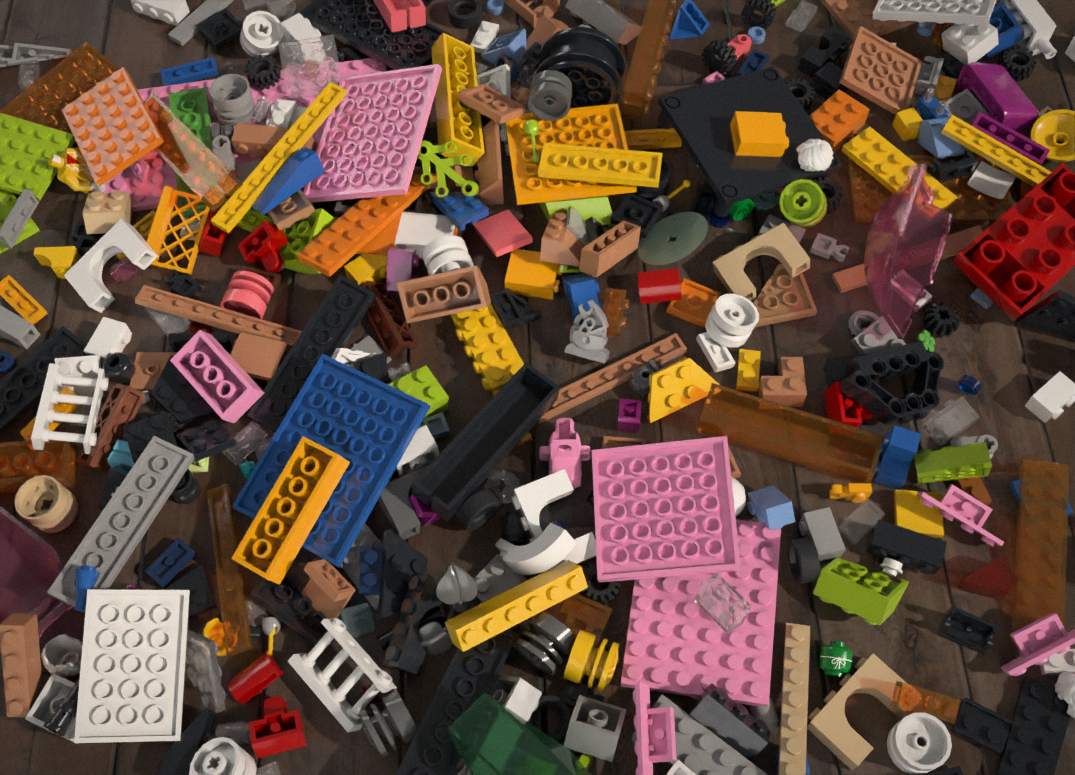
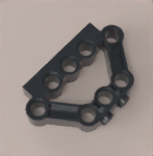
[841,341,944,425]

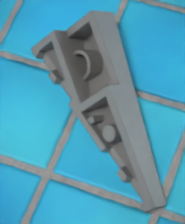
[0,43,73,67]

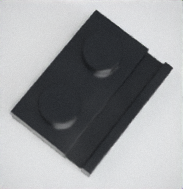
[951,697,1013,755]

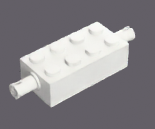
[994,0,1057,59]

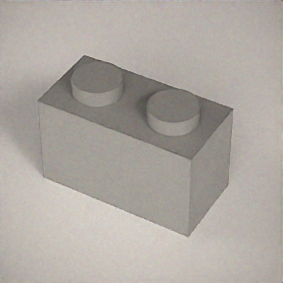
[798,507,845,562]

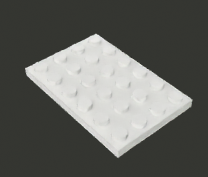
[74,589,190,743]

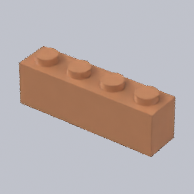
[231,123,315,156]
[579,220,641,277]
[0,613,43,717]

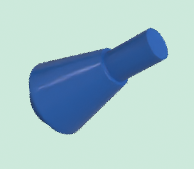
[74,565,100,611]

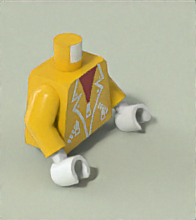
[48,147,106,194]

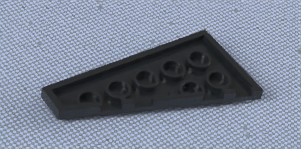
[1016,289,1075,338]

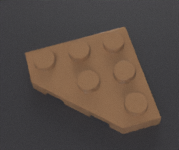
[753,264,817,327]

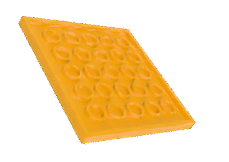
[505,104,637,205]

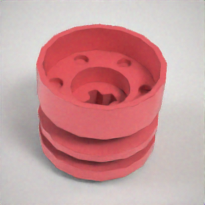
[220,271,274,319]

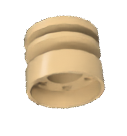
[14,475,78,533]

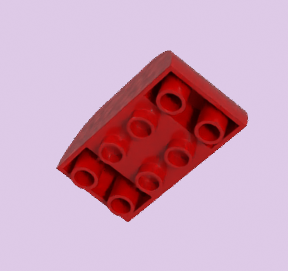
[952,163,1075,321]

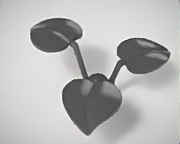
[418,563,519,655]

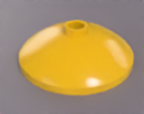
[1030,109,1075,162]

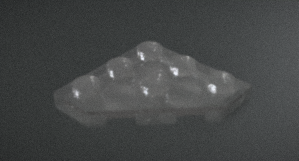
[185,629,226,713]

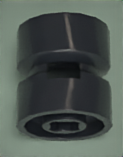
[171,469,201,504]

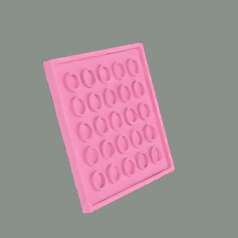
[592,436,741,583]

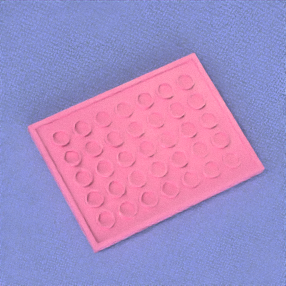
[303,64,442,203]
[621,519,781,707]

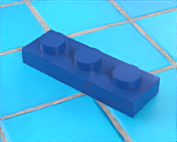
[160,57,219,86]

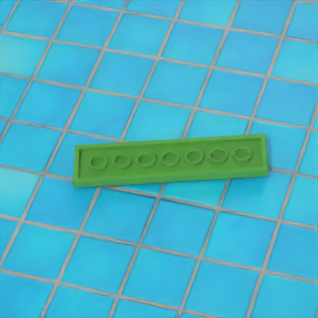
[169,87,220,217]

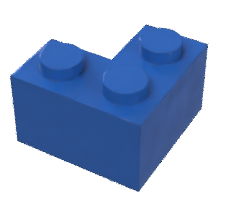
[562,272,603,324]
[872,425,921,490]

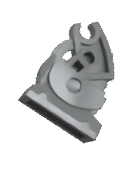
[564,299,609,364]

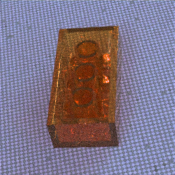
[0,440,78,494]

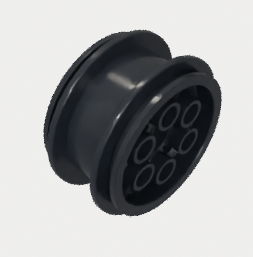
[536,27,625,108]

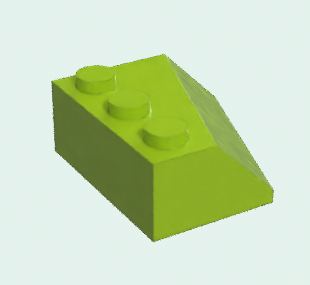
[539,195,615,227]
[279,209,337,274]
[914,442,992,484]
[813,558,909,626]

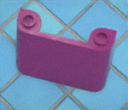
[955,62,1038,132]

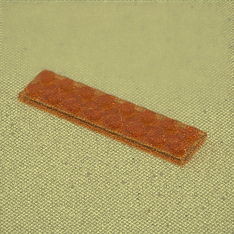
[1012,457,1069,633]

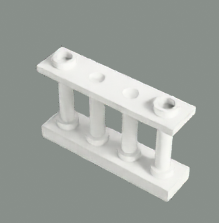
[31,363,109,454]
[288,618,397,733]

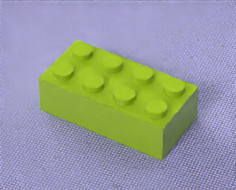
[388,365,449,424]

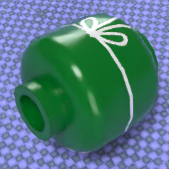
[820,641,853,678]

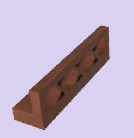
[363,281,418,357]
[76,383,145,473]

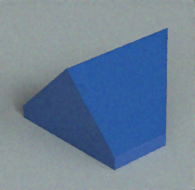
[669,0,709,40]

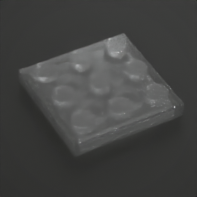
[278,35,342,100]

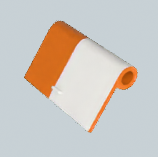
[356,212,458,260]

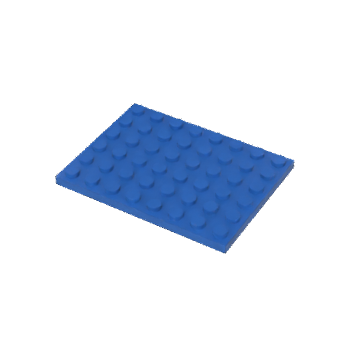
[232,354,431,567]

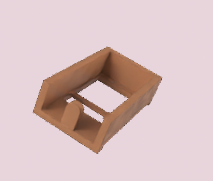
[503,0,560,28]

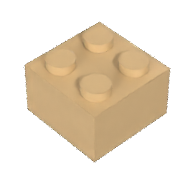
[83,191,133,234]

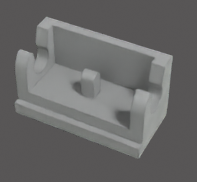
[913,56,944,95]

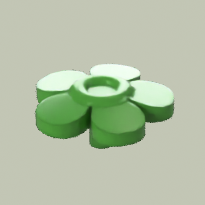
[917,330,935,352]

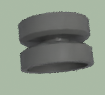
[528,70,572,121]

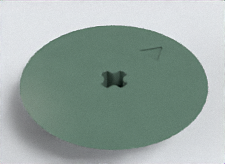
[638,212,708,265]

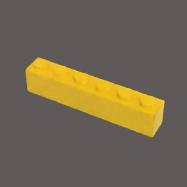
[445,560,588,652]

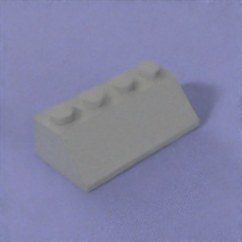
[565,0,644,45]

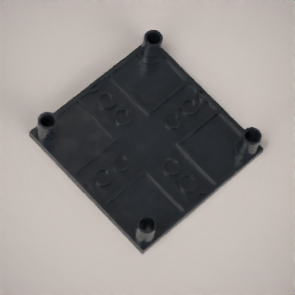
[658,66,843,217]

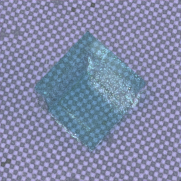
[340,603,376,638]

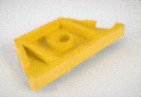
[647,357,722,423]

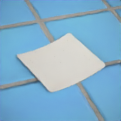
[967,161,1016,199]

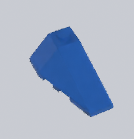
[252,147,325,215]

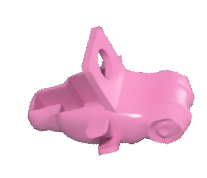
[539,418,591,489]

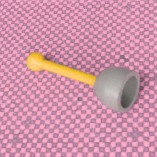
[652,180,690,211]
[262,617,281,656]

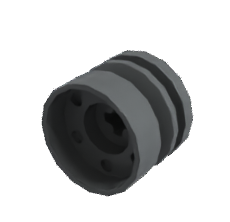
[513,611,576,675]
[359,690,418,758]

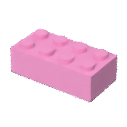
[170,330,264,423]

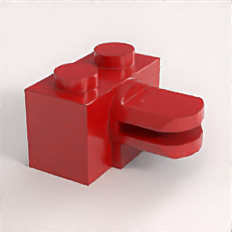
[238,221,288,273]
[824,381,875,433]
[249,696,307,759]

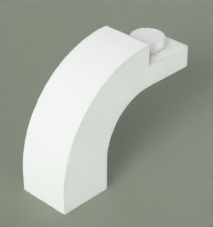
[495,523,576,575]

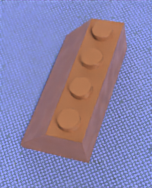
[475,120,504,205]
[397,265,491,323]

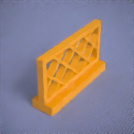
[147,186,214,275]

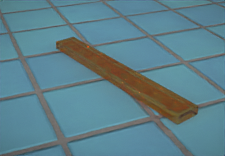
[207,483,252,657]

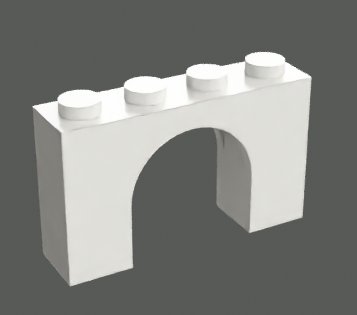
[64,219,158,313]
[511,469,596,572]

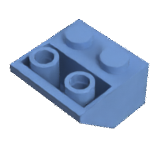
[917,117,972,158]

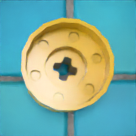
[563,630,619,693]

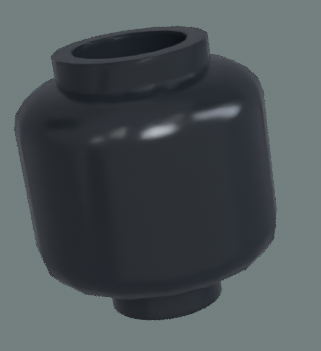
[103,352,136,383]

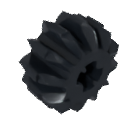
[922,301,961,338]

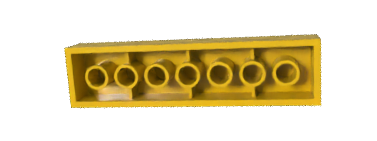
[431,33,485,167]

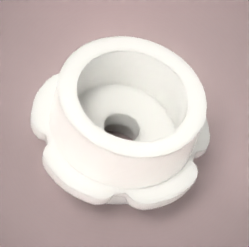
[880,558,903,577]

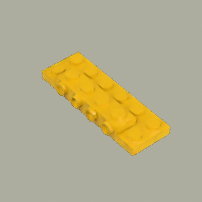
[450,303,524,397]

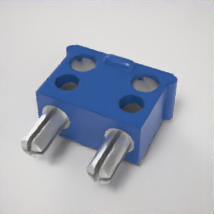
[915,88,949,120]

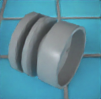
[209,74,256,126]

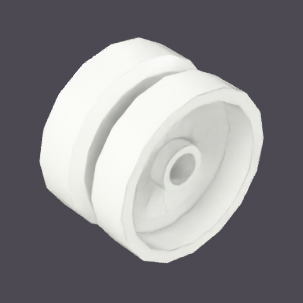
[240,11,283,58]
[422,235,473,275]
[705,294,759,347]
[887,713,952,775]
[189,737,257,775]

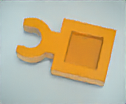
[829,483,872,503]

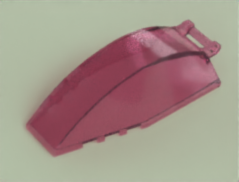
[864,163,954,339]

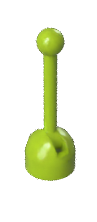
[523,119,540,162]

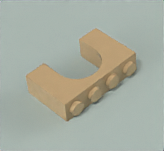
[713,223,810,301]
[807,653,920,771]

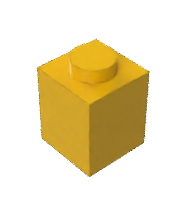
[892,107,923,141]

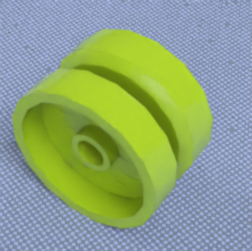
[779,179,828,228]

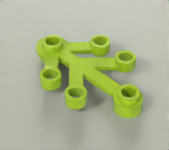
[417,141,479,197]

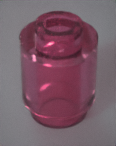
[109,257,141,284]

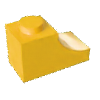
[34,246,82,279]

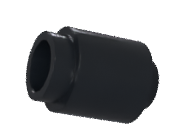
[501,511,524,546]

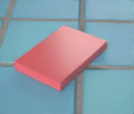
[473,209,533,257]

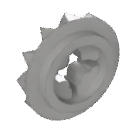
[848,310,879,335]

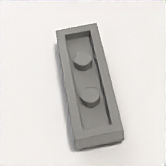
[0,189,39,249]

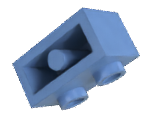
[747,485,795,530]

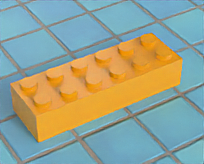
[231,436,350,585]

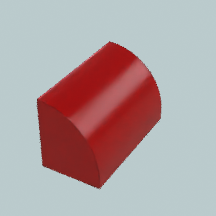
[638,268,682,304]
[227,651,284,704]

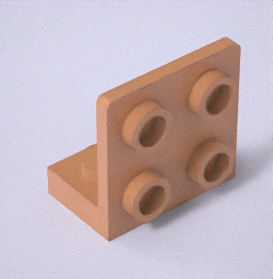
[301,559,355,619]

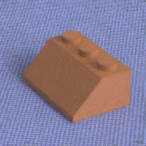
[540,212,585,267]

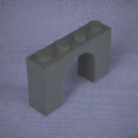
[378,463,479,540]

